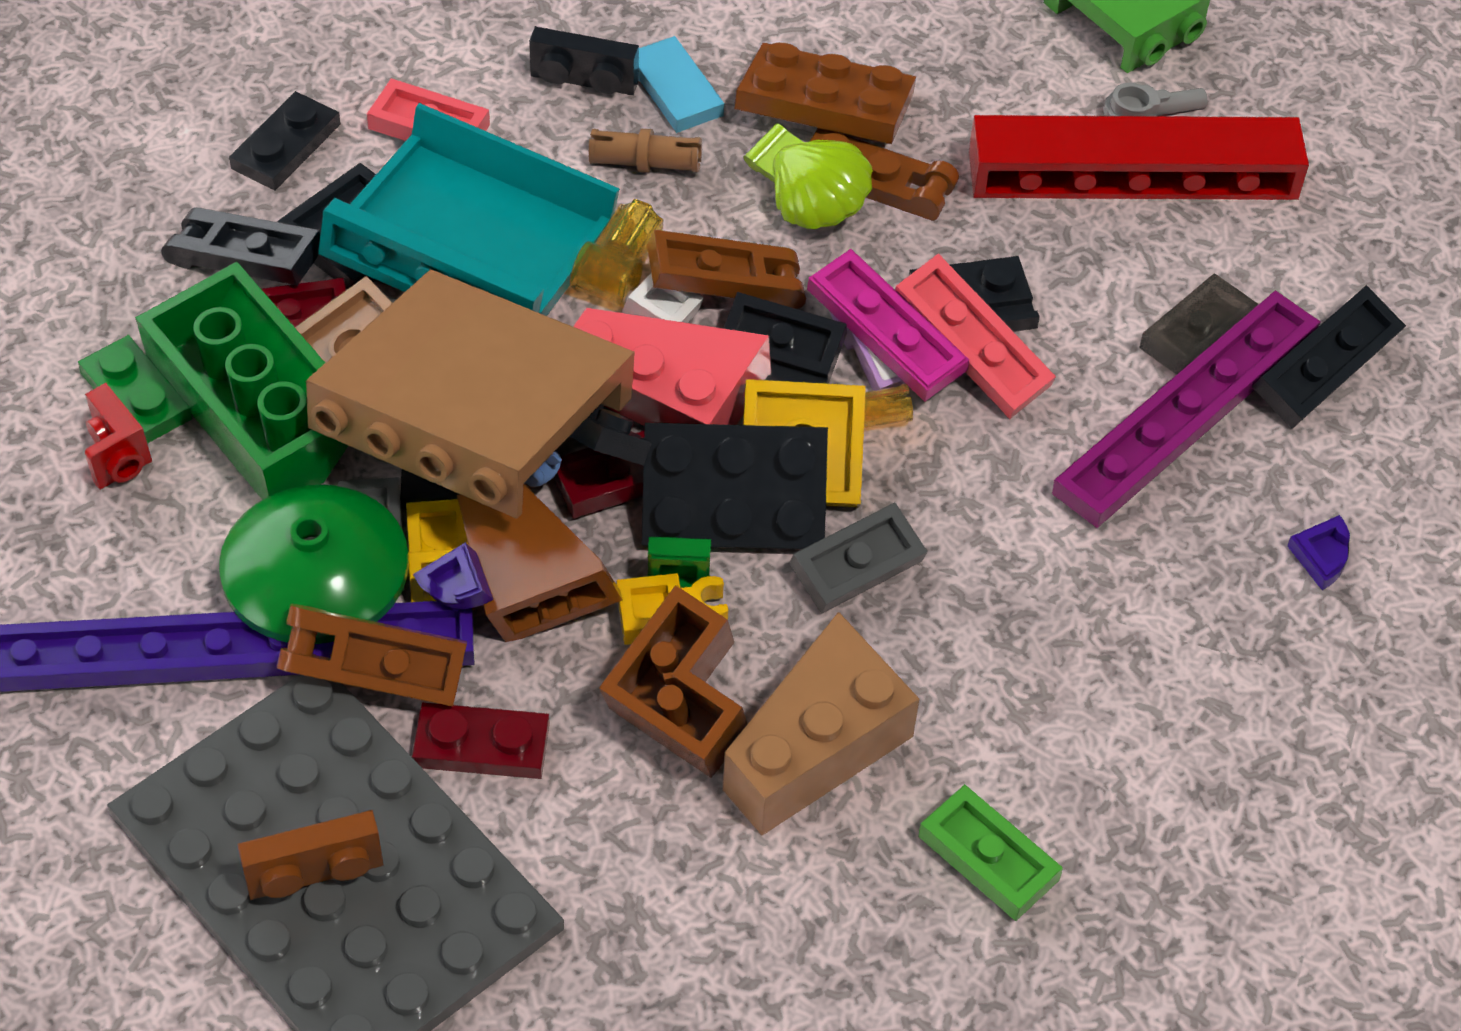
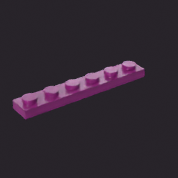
[1052,290,1321,528]

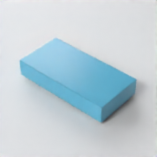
[639,36,725,133]

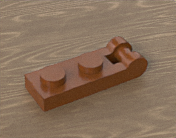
[810,128,959,221]
[647,229,806,309]
[277,604,467,706]

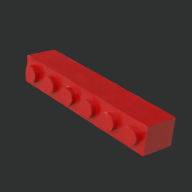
[969,115,1309,200]

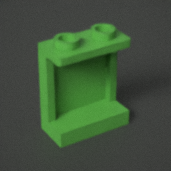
[1043,0,1210,73]

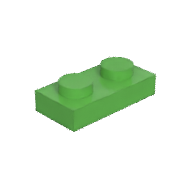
[918,784,1063,921]

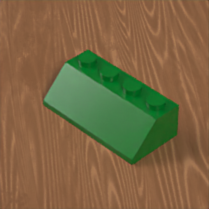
[135,262,349,500]

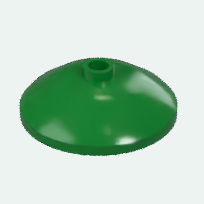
[219,484,409,644]

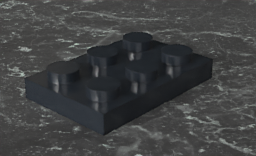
[642,423,828,549]

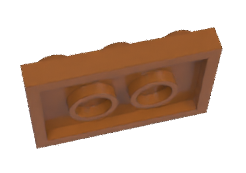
[734,42,917,144]

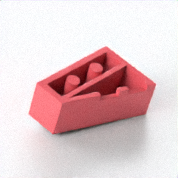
[573,308,771,426]

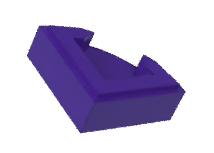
[1287,515,1350,590]
[413,543,493,609]

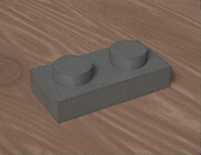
[789,502,928,614]

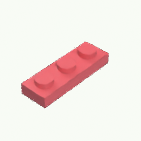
[895,253,1056,419]

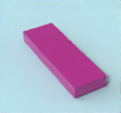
[807,249,970,402]

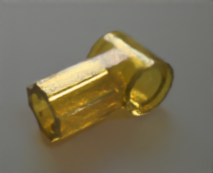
[570,199,664,308]

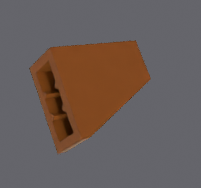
[457,484,623,642]

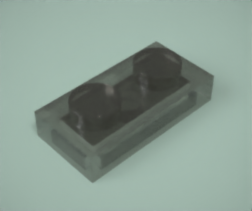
[1139,273,1259,375]

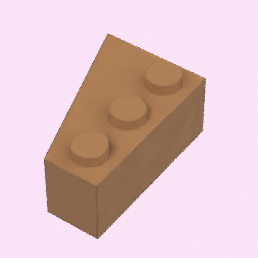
[723,612,920,835]

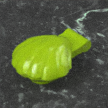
[743,123,873,229]

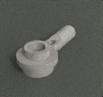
[1103,83,1208,116]

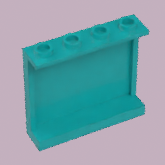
[318,103,620,316]

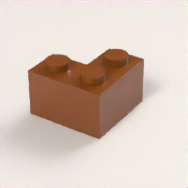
[599,585,748,778]

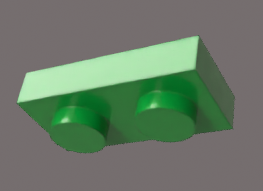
[78,335,192,444]

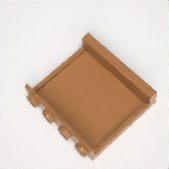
[306,269,635,519]

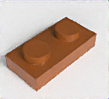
[237,810,384,900]

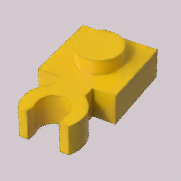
[616,573,729,645]

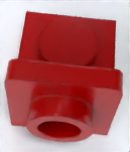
[85,383,153,490]

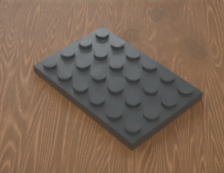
[107,675,564,1031]

